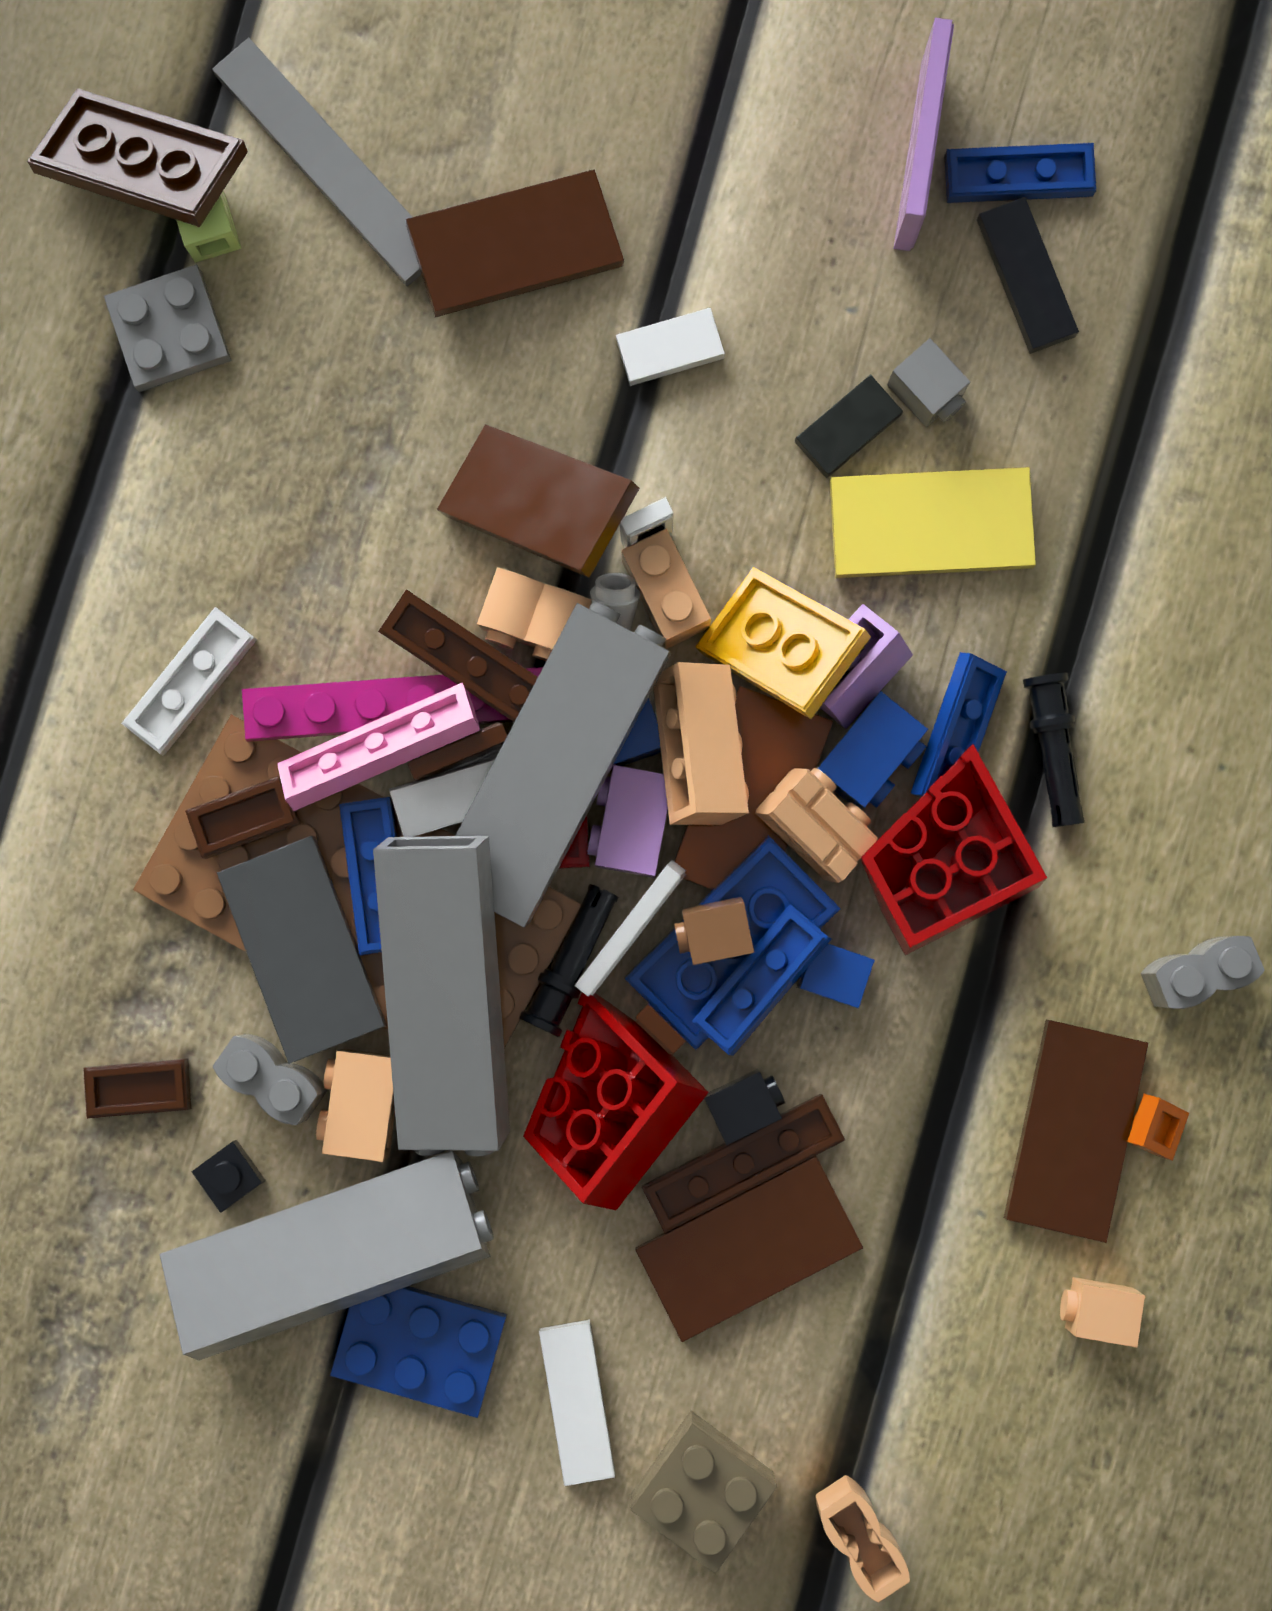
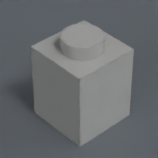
[887,338,970,428]

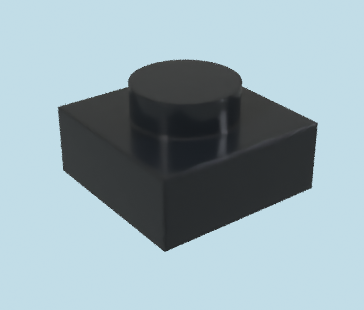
[191,1140,266,1213]

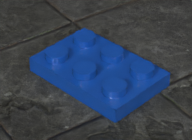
[330,1286,507,1418]

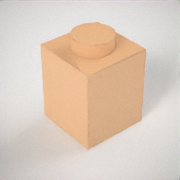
[1060,1277,1145,1348]

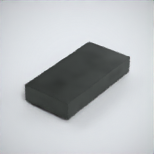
[795,374,903,478]

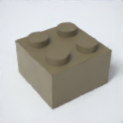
[630,1410,777,1574]

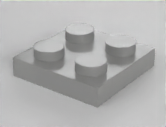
[104,264,232,392]

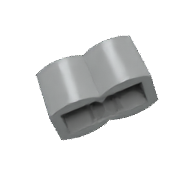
[1141,936,1265,1009]
[213,1034,327,1125]

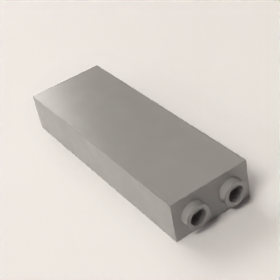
[455,600,671,927]
[373,836,510,1156]
[159,1151,494,1360]

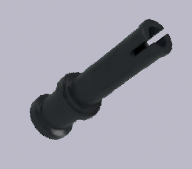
[1023,673,1085,828]
[519,884,619,1038]

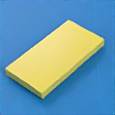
[830,467,1036,578]

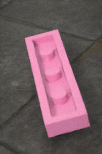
[277,683,480,811]

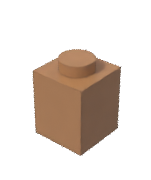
[674,897,754,965]

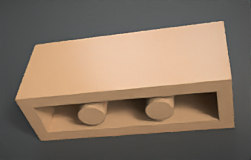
[654,662,749,825]

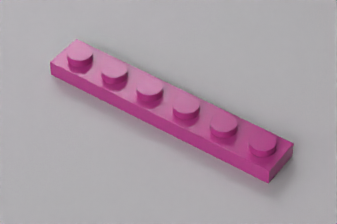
[242,667,543,742]

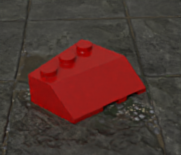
[861,744,1047,956]
[523,992,709,1211]

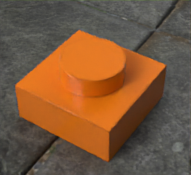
[1127,1094,1189,1161]

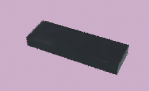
[977,197,1079,354]

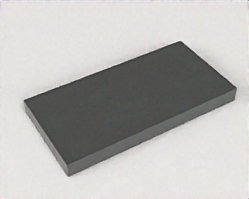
[217,836,387,1064]

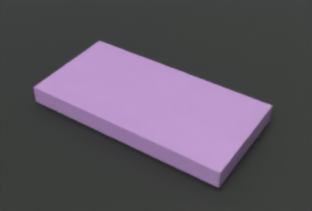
[893,18,954,251]

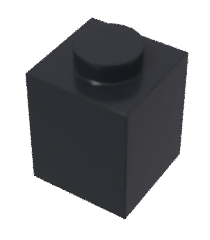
[704,1069,785,1145]

